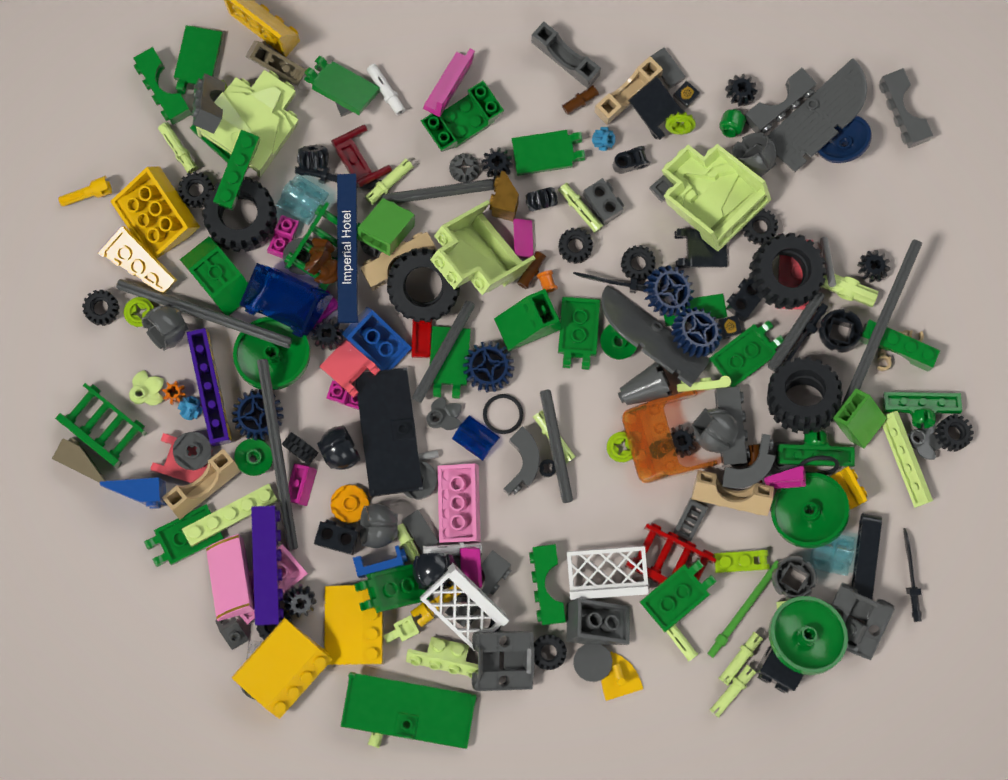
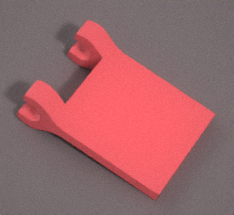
[319,339,380,398]
[150,433,213,483]

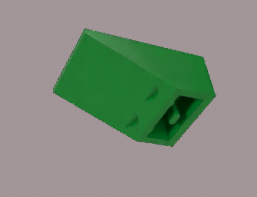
[494,289,561,352]

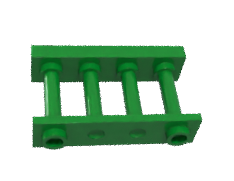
[284,202,361,292]
[55,383,147,469]

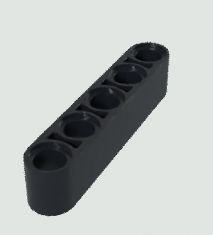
[851,513,882,600]

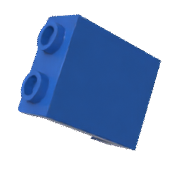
[353,545,408,579]

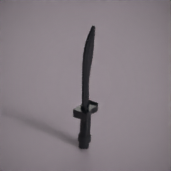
[295,166,382,189]
[573,272,660,294]
[781,303,828,366]
[903,528,922,622]

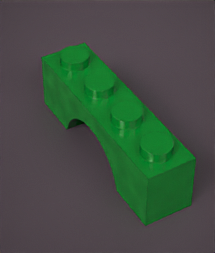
[133,47,192,125]
[213,130,260,211]
[860,319,940,371]
[529,544,566,626]

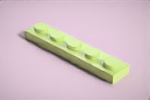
[882,411,933,508]
[182,484,278,547]

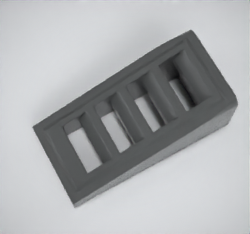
[673,498,708,542]

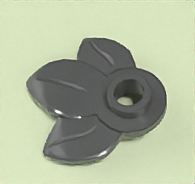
[426,397,462,430]
[907,424,943,460]

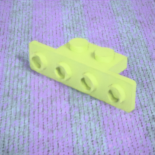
[406,637,478,678]

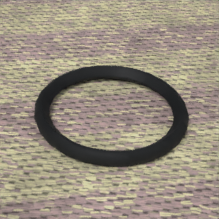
[483,394,523,434]
[798,455,839,475]

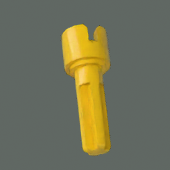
[58,176,112,206]
[410,585,461,627]

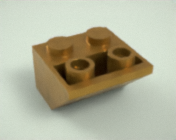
[489,171,519,222]

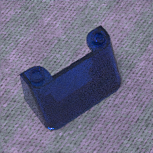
[239,263,333,338]

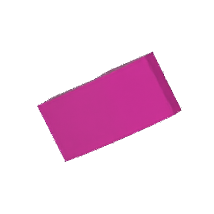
[267,215,299,258]
[326,380,359,410]

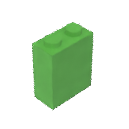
[358,198,415,256]
[833,388,887,449]

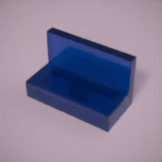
[452,415,500,461]

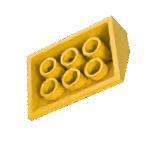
[224,0,300,57]
[110,166,200,258]
[324,585,383,665]
[231,618,332,719]

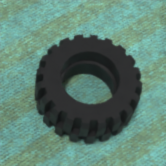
[202,177,277,252]
[749,233,827,309]
[387,247,460,323]
[767,357,843,434]

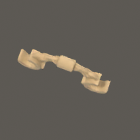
[877,330,924,371]

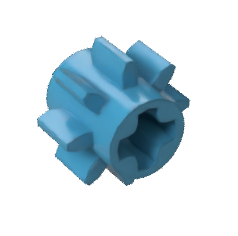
[592,127,615,151]
[177,396,203,420]

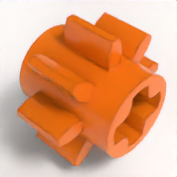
[162,381,187,405]

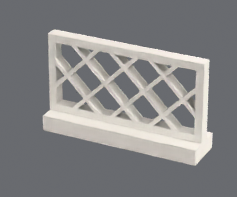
[567,546,649,600]
[420,563,509,651]

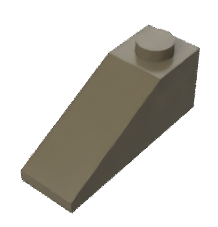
[245,40,306,86]
[52,438,107,483]

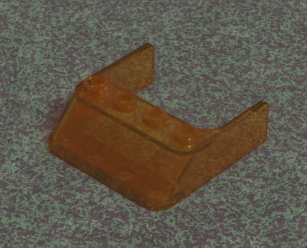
[622,390,718,483]

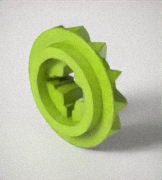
[665,112,696,135]
[124,297,154,328]
[606,432,637,463]

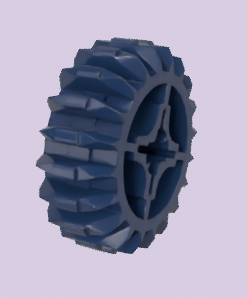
[643,265,695,317]
[671,307,722,358]
[463,341,515,393]
[231,389,284,441]

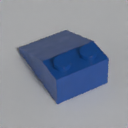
[342,306,412,370]
[100,477,167,509]

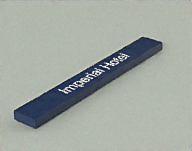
[337,174,358,324]

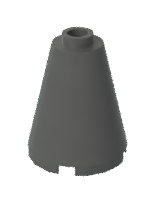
[618,362,674,405]

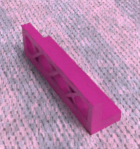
[423,48,475,117]

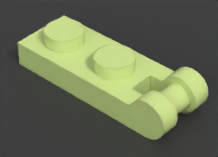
[677,376,731,393]

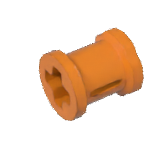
[536,270,558,293]

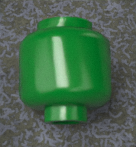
[719,109,746,138]

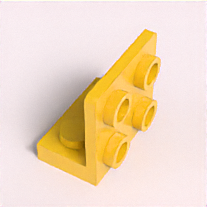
[830,466,867,510]

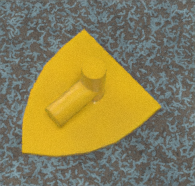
[601,652,643,701]

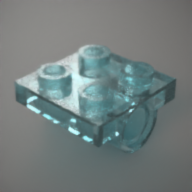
[276,174,329,226]
[809,535,855,576]

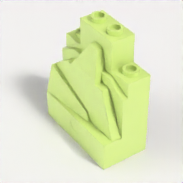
[196,70,299,178]
[662,144,771,251]
[430,200,536,295]

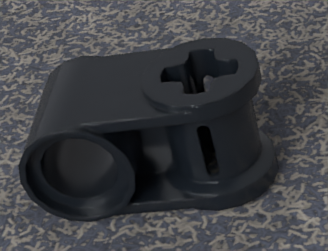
[612,146,650,174]

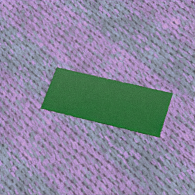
[664,293,727,326]

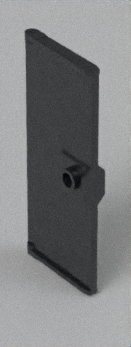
[355,368,423,498]

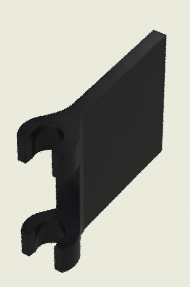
[628,76,685,140]
[674,228,728,269]

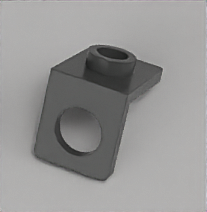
[215,617,248,650]

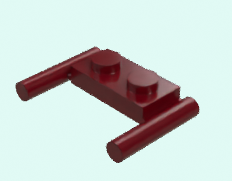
[331,124,392,188]

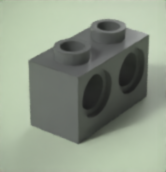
[583,178,624,226]

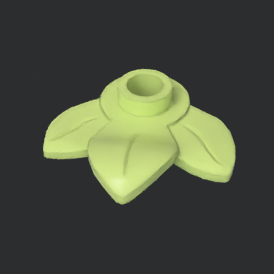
[129,370,164,406]

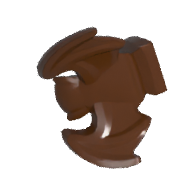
[304,238,338,284]

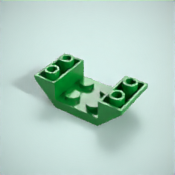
[420,81,504,152]
[180,236,257,316]

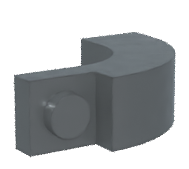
[503,426,539,496]
[722,434,775,488]

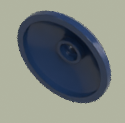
[818,116,872,163]

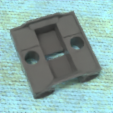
[831,583,895,660]
[472,630,534,691]

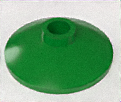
[600,325,637,360]
[234,438,273,476]

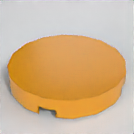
[330,485,369,524]

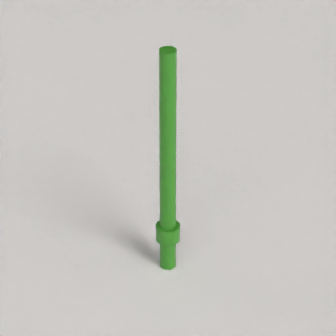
[707,560,778,658]

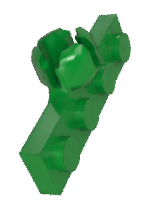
[883,392,962,429]
[777,430,855,467]

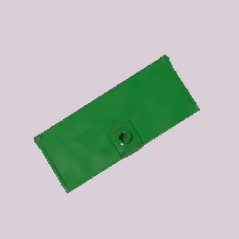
[340,672,477,749]

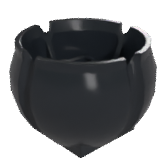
[818,309,863,353]
[317,425,361,470]
[412,553,457,590]

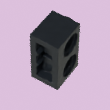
[726,278,762,322]
[314,519,359,556]

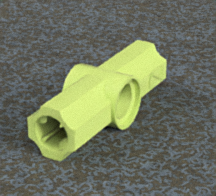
[821,274,879,307]

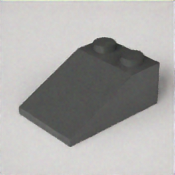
[566,598,630,645]

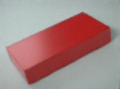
[411,319,432,358]

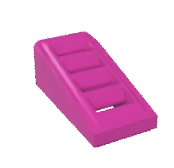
[764,466,806,489]

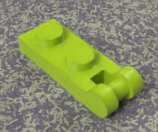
[714,550,770,573]

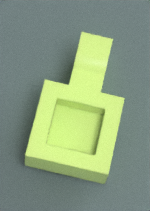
[384,615,420,643]

